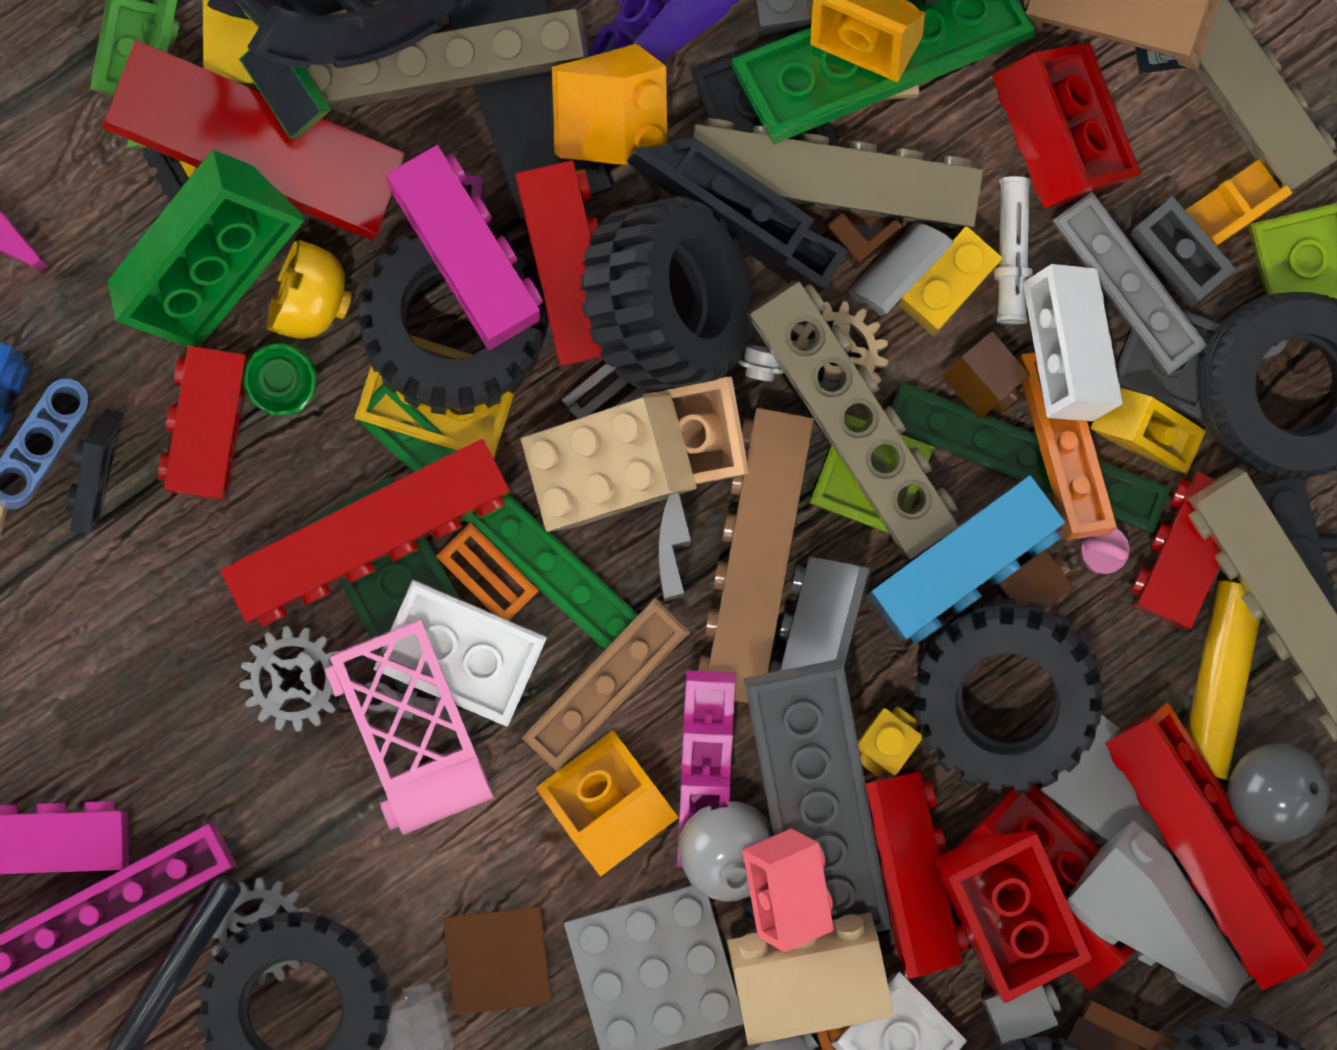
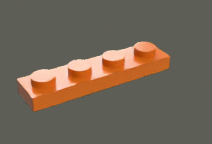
[1018,353,1117,540]

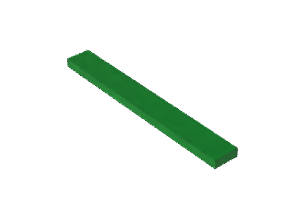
[353,384,638,650]

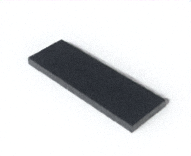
[447,0,612,221]

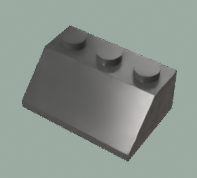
[769,557,869,673]

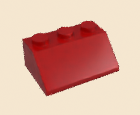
[992,42,1142,209]
[933,830,1092,1004]

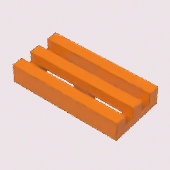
[436,522,539,620]

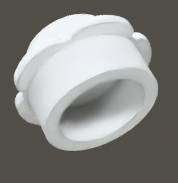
[738,345,784,381]

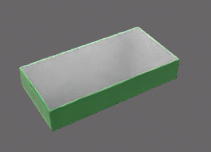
[239,49,331,139]

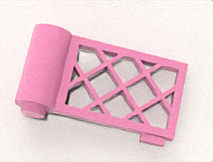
[324,619,494,835]

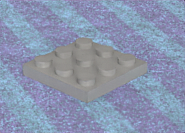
[564,885,743,1050]

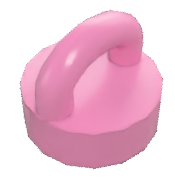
[1079,529,1130,575]

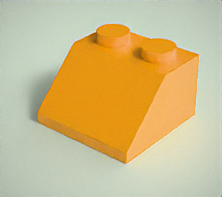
[810,0,925,83]
[552,44,667,165]
[536,730,679,876]

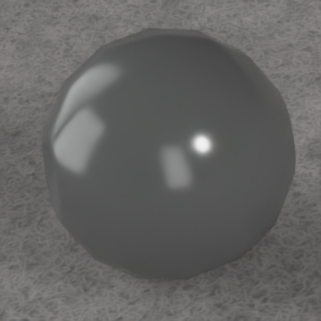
[1227,743,1330,844]

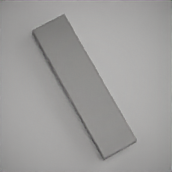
[1052,192,1208,376]

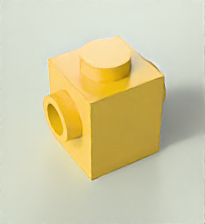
[857,706,922,778]

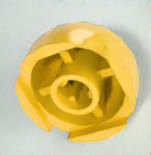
[267,240,352,339]

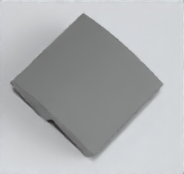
[846,222,954,316]
[659,493,691,602]

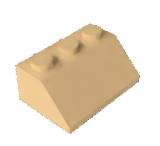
[727,912,894,1045]

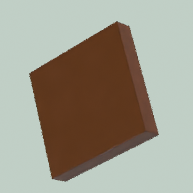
[443,906,552,1015]

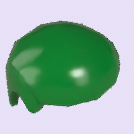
[243,343,318,416]

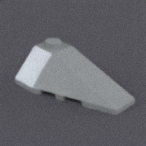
[1066,820,1248,1009]

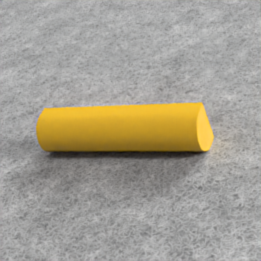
[1186,581,1260,780]

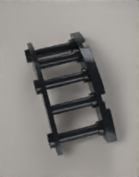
[207,0,472,68]

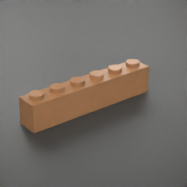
[698,408,814,704]

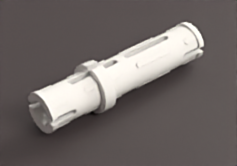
[994,176,1033,324]

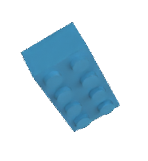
[866,475,1065,644]

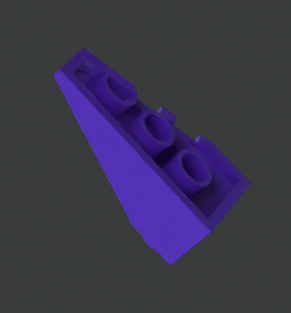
[588,0,739,62]

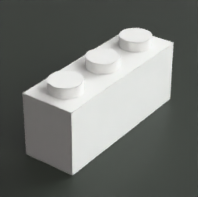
[1023,264,1123,421]

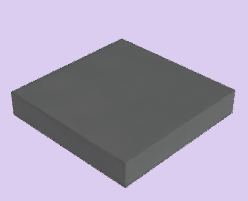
[1116,309,1221,421]

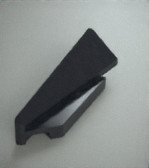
[627,137,849,294]

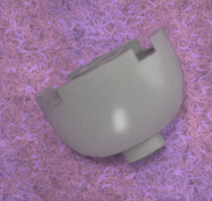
[678,801,774,902]

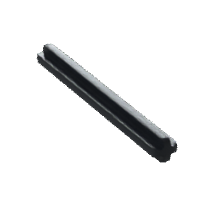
[106,875,241,1050]

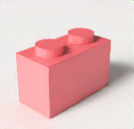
[742,829,834,953]

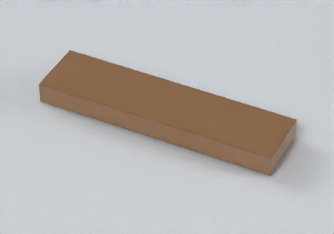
[522,597,691,772]

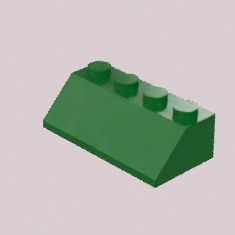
[107,149,304,347]

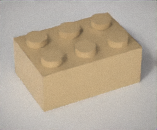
[520,395,697,532]

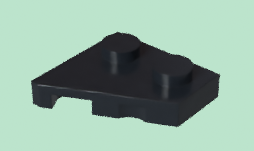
[66,409,125,535]

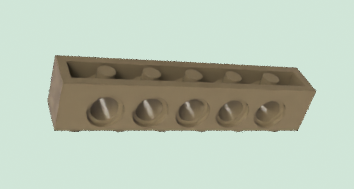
[745,280,959,559]

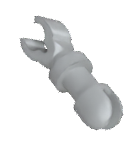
[366,682,451,721]

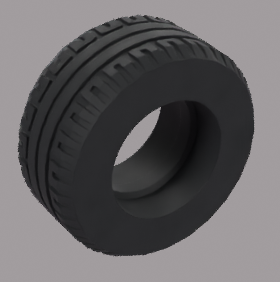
[1197,292,1337,478]

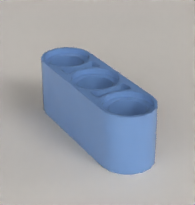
[0,379,88,509]

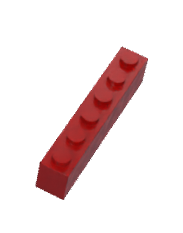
[220,438,511,628]
[1105,702,1325,991]

